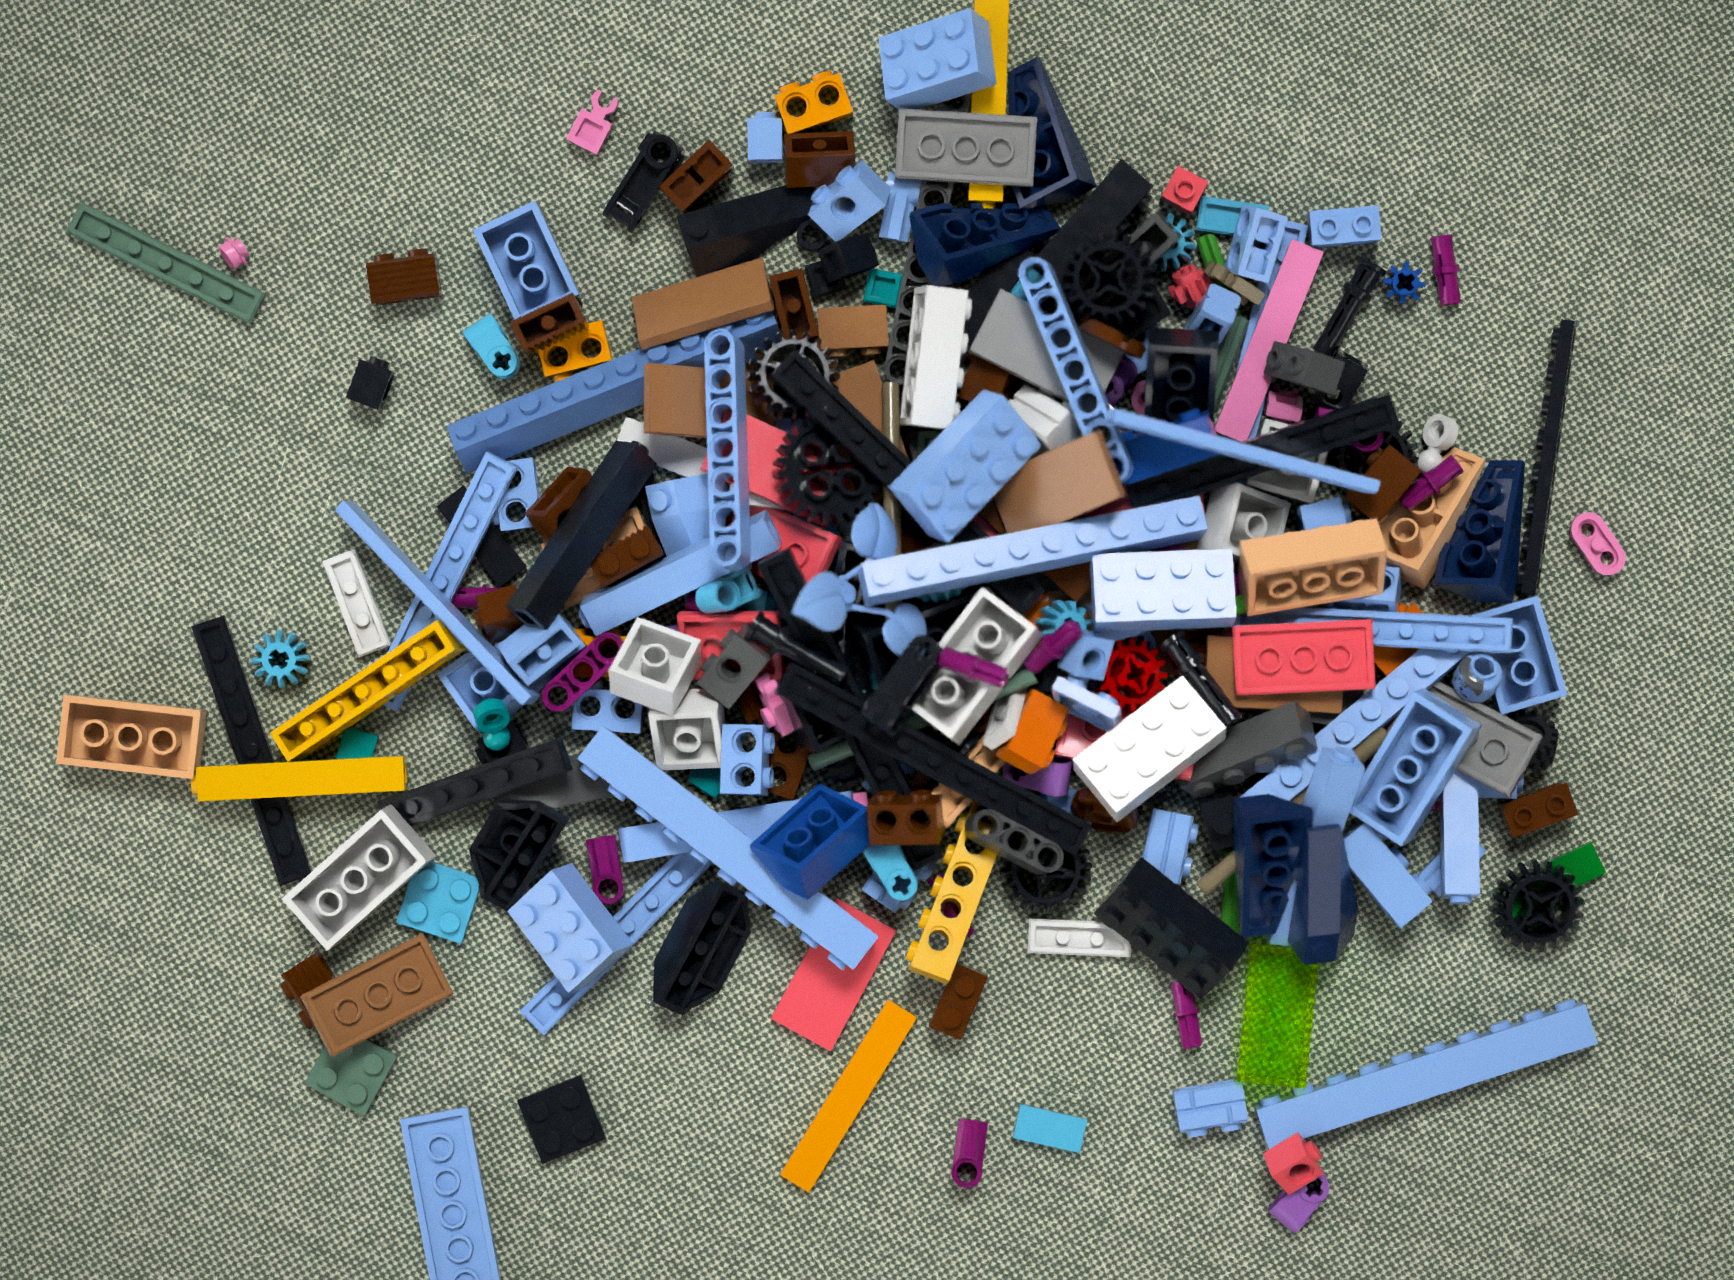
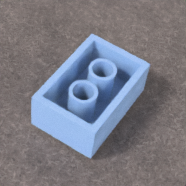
[878,8,997,110]
[473,201,582,319]
[1467,596,1568,715]
[1342,819,1433,928]
[507,863,633,993]

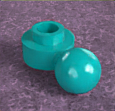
[473,699,511,751]

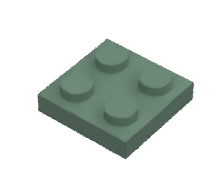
[304,1039,399,1116]

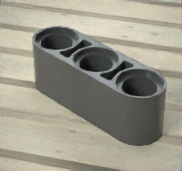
[965,809,1064,875]

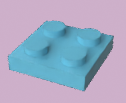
[396,861,479,944]

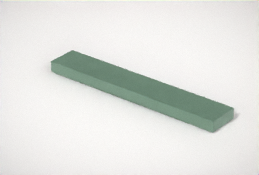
[66,202,266,324]

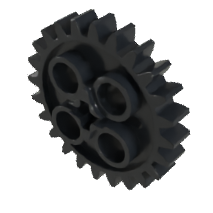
[773,416,882,526]

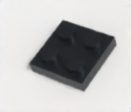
[517,1074,607,1164]

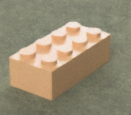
[1238,518,1387,616]
[56,694,207,779]

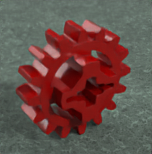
[1094,637,1168,714]

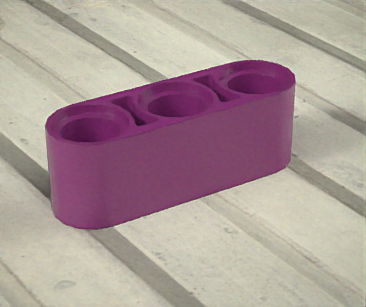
[542,633,624,711]

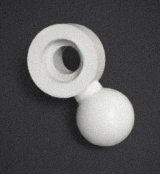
[1416,414,1458,474]

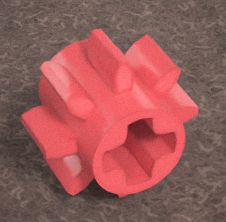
[1168,265,1213,308]

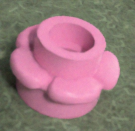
[218,237,249,270]

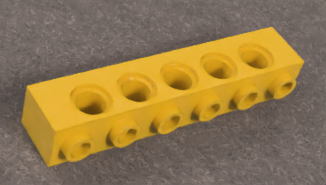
[270,620,466,762]
[905,801,997,985]

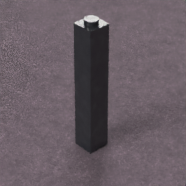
[506,441,657,630]

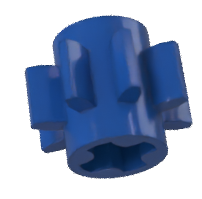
[1382,261,1426,305]

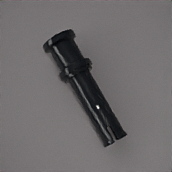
[1312,257,1387,357]
[745,611,848,686]
[1159,629,1242,728]

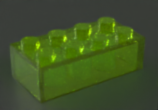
[1234,941,1319,1089]

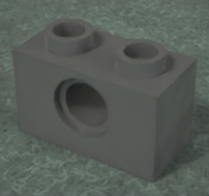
[1263,341,1345,395]
[697,623,773,709]

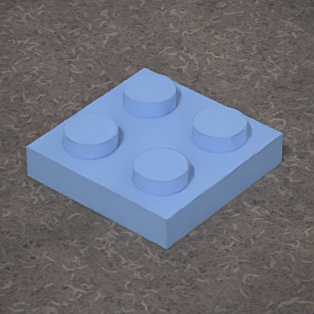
[1052,676,1122,732]

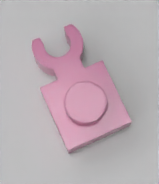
[566,90,619,156]
[1266,384,1303,423]
[755,672,795,736]

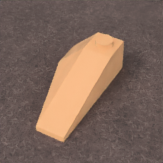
[1378,447,1486,589]

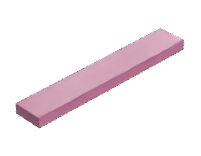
[1214,239,1324,442]

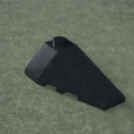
[677,185,814,277]

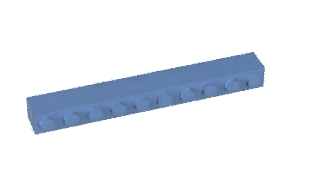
[446,311,780,474]

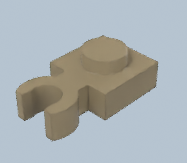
[1203,260,1265,306]

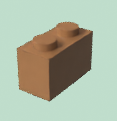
[817,305,888,358]

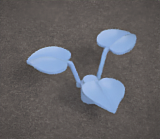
[792,502,927,657]

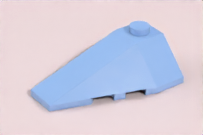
[645,473,730,602]

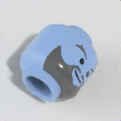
[1452,652,1503,703]

